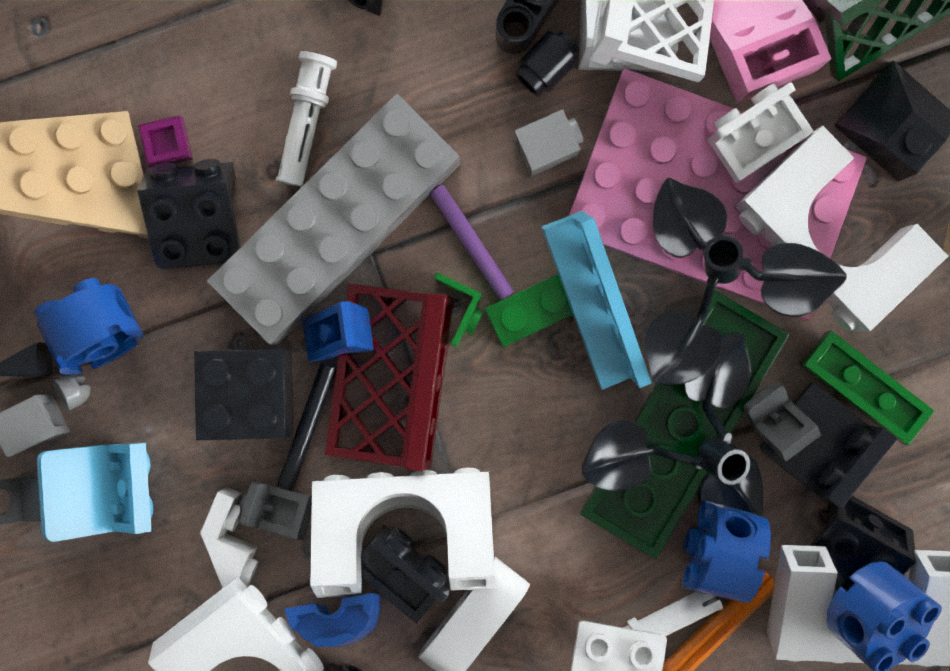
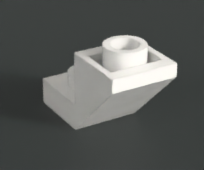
[200,487,259,588]

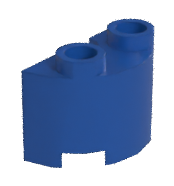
[284,593,382,647]

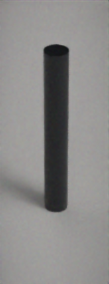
[277,363,337,491]

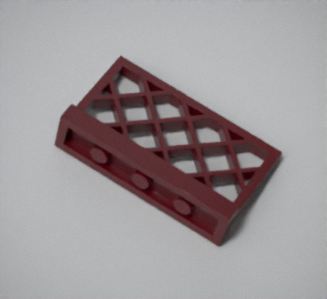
[325,283,454,471]

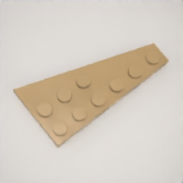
[0,111,149,239]

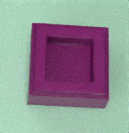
[138,115,193,168]

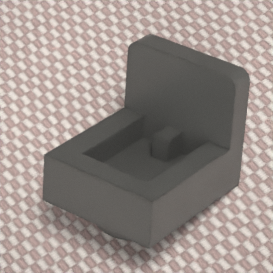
[744,381,821,462]
[239,481,312,540]

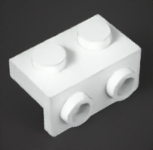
[707,82,814,183]

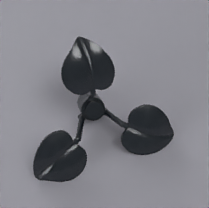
[645,178,847,385]
[581,332,763,516]

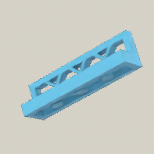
[541,211,652,390]

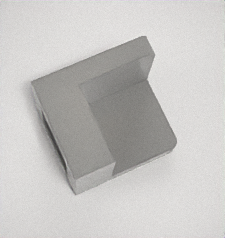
[0,394,70,457]

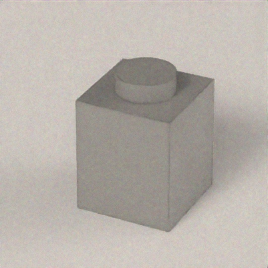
[513,109,583,178]

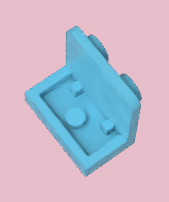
[37,443,153,542]

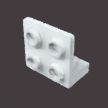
[571,620,667,671]

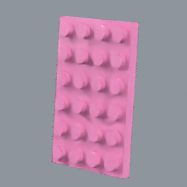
[569,68,867,320]

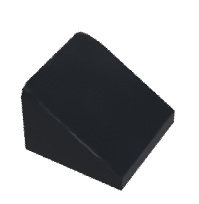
[0,342,53,377]

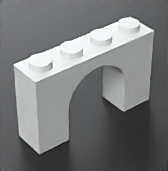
[735,126,948,332]
[310,468,495,598]
[767,545,950,667]
[148,577,324,671]

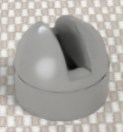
[52,374,91,411]

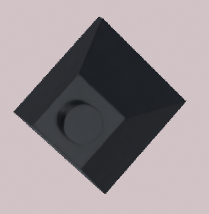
[834,60,950,182]

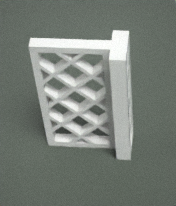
[589,0,714,83]

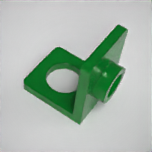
[434,272,483,348]

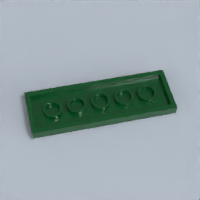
[579,290,789,560]

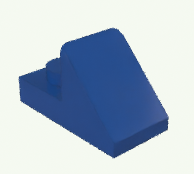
[302,301,374,362]

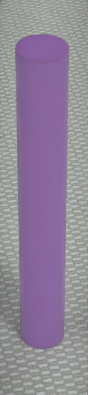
[430,185,515,301]

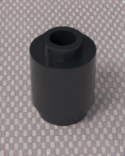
[514,31,578,97]

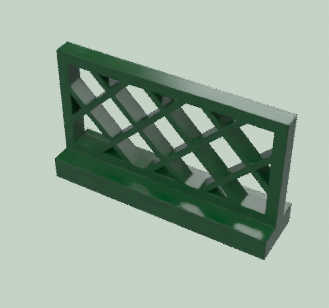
[815,0,950,81]

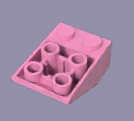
[709,0,831,104]

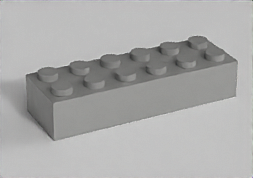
[207,93,460,345]

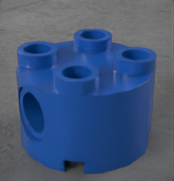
[34,278,144,375]
[683,501,771,603]
[826,562,942,671]

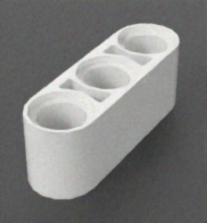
[418,557,530,671]

